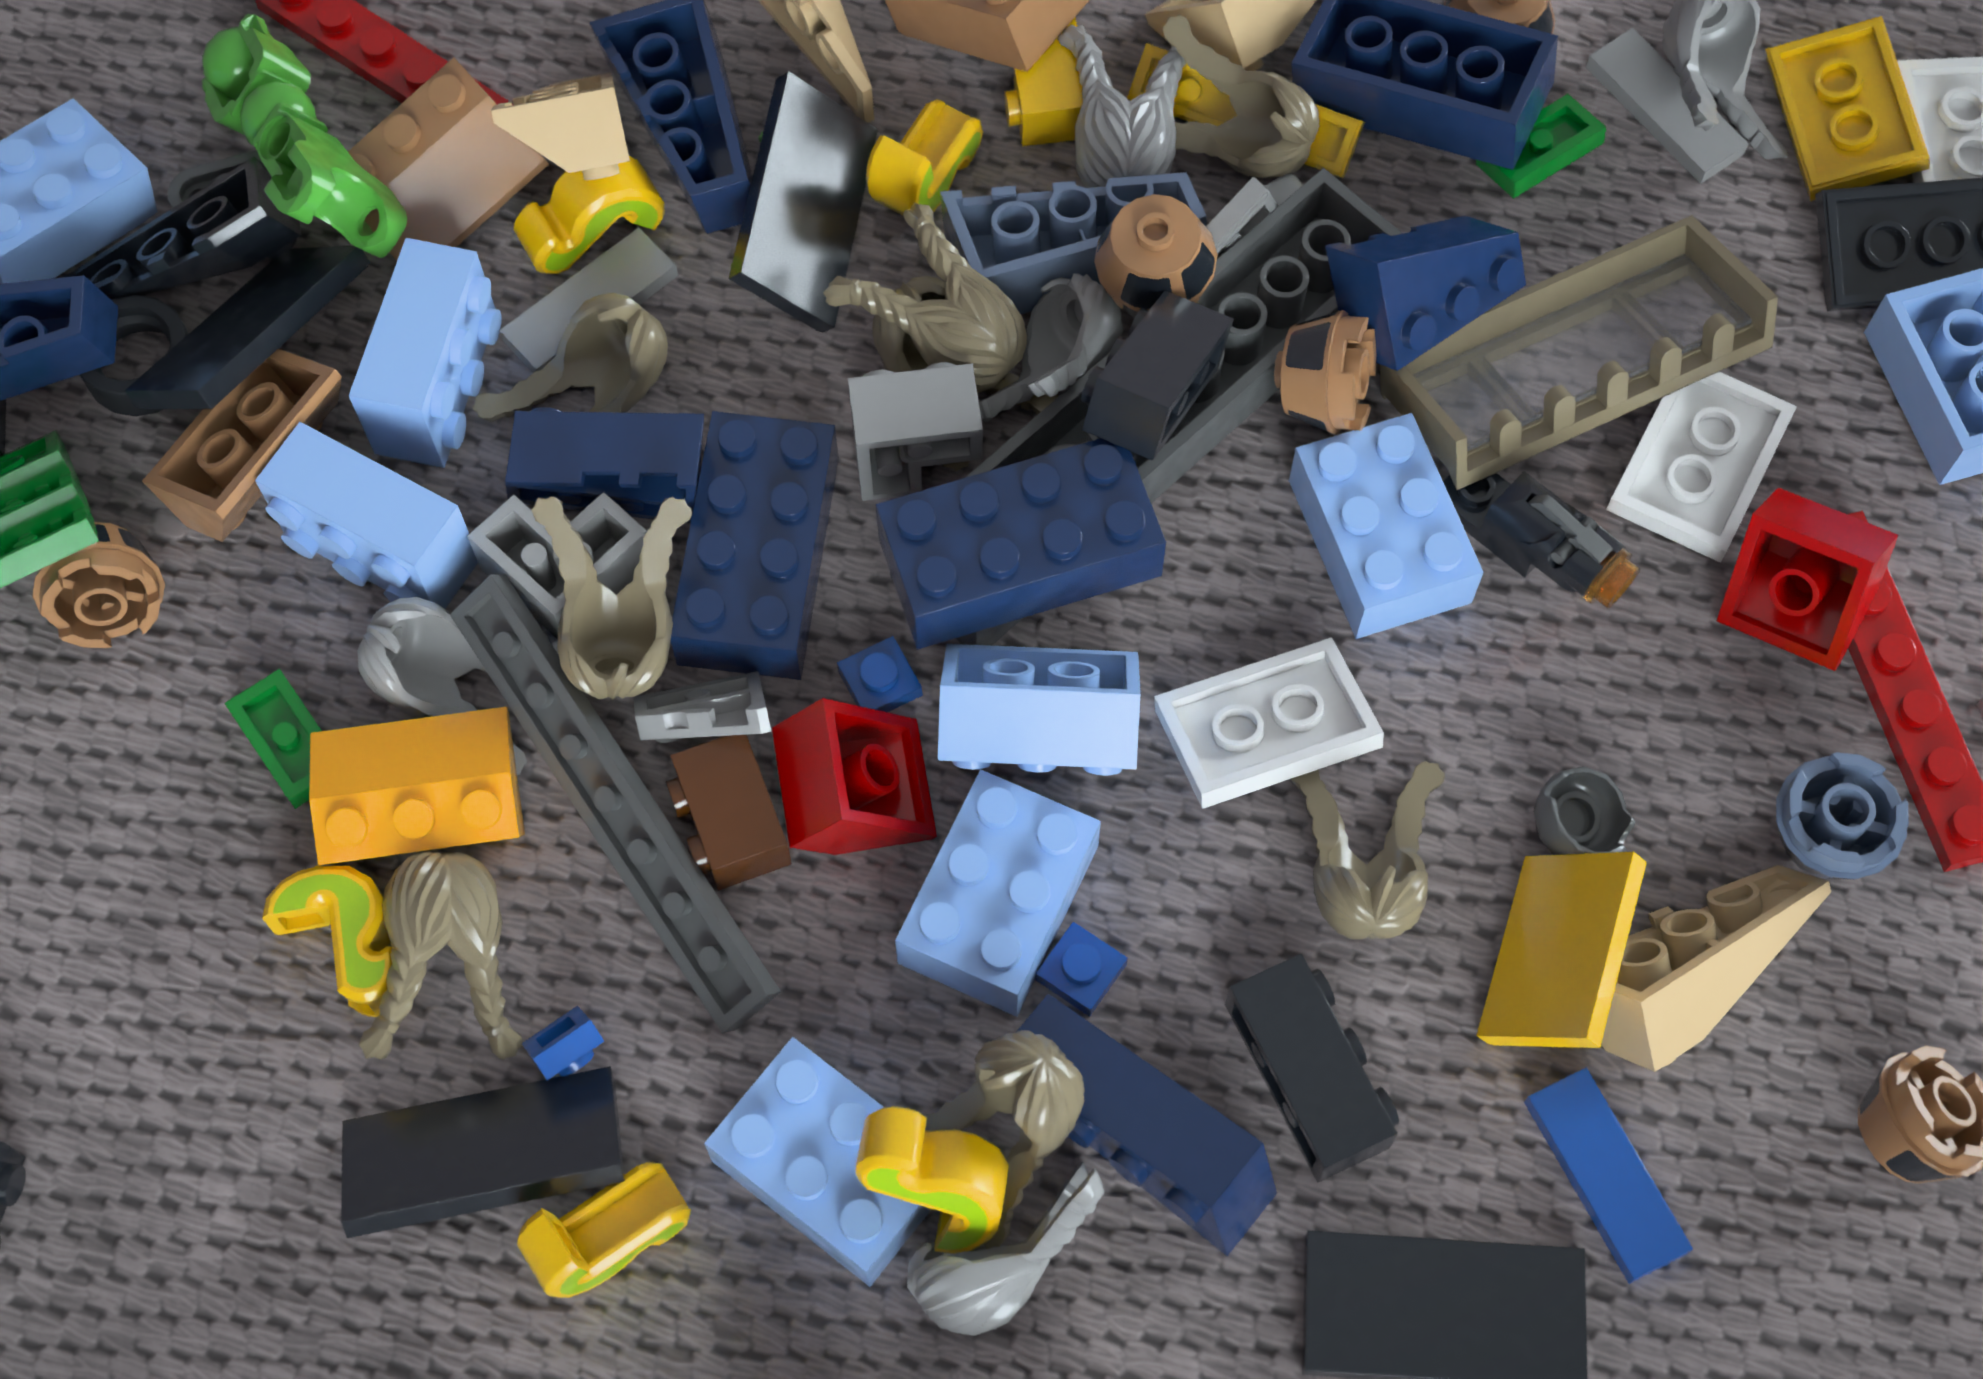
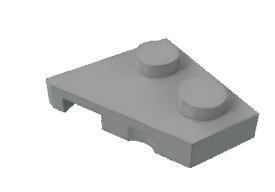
[634,671,771,743]

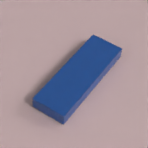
[1524,1067,1693,1284]

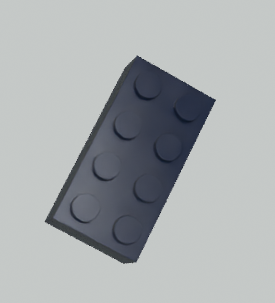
[1291,0,1558,170]
[670,411,839,680]
[876,438,1166,650]

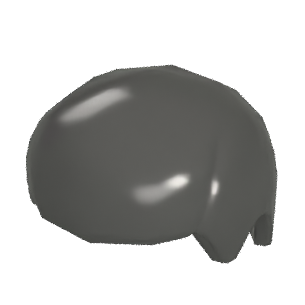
[1534,766,1635,855]

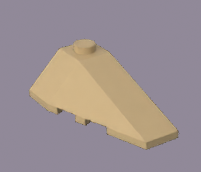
[758,0,874,123]
[1145,0,1316,71]
[491,72,630,180]
[1601,865,1831,1072]

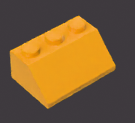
[309,706,525,866]

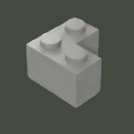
[848,362,983,501]
[467,492,647,639]

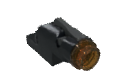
[1443,471,1640,609]

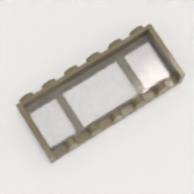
[1379,215,1778,490]

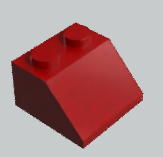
[1716,487,1899,671]
[772,698,937,855]

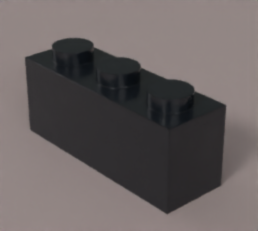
[1081,290,1234,460]
[1225,953,1399,1183]

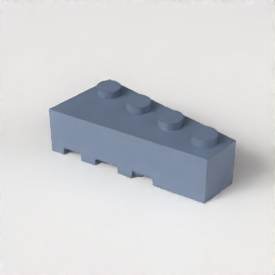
[940,172,1207,314]

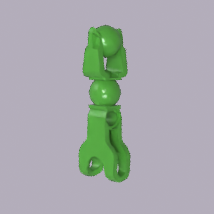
[202,14,407,258]

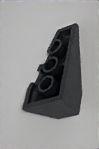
[64,156,301,299]

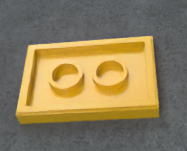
[1765,16,1930,201]
[1476,852,1647,1048]

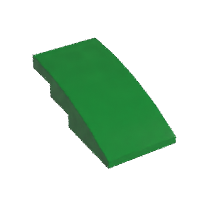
[0,430,99,588]

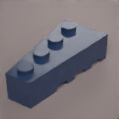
[589,0,753,234]
[0,275,118,401]
[1016,994,1277,1256]

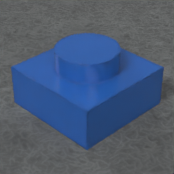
[837,636,923,712]
[1035,922,1128,1017]
[521,1005,604,1080]

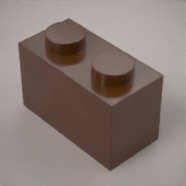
[665,735,792,891]

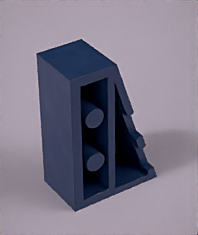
[1325,216,1526,371]
[505,407,705,524]

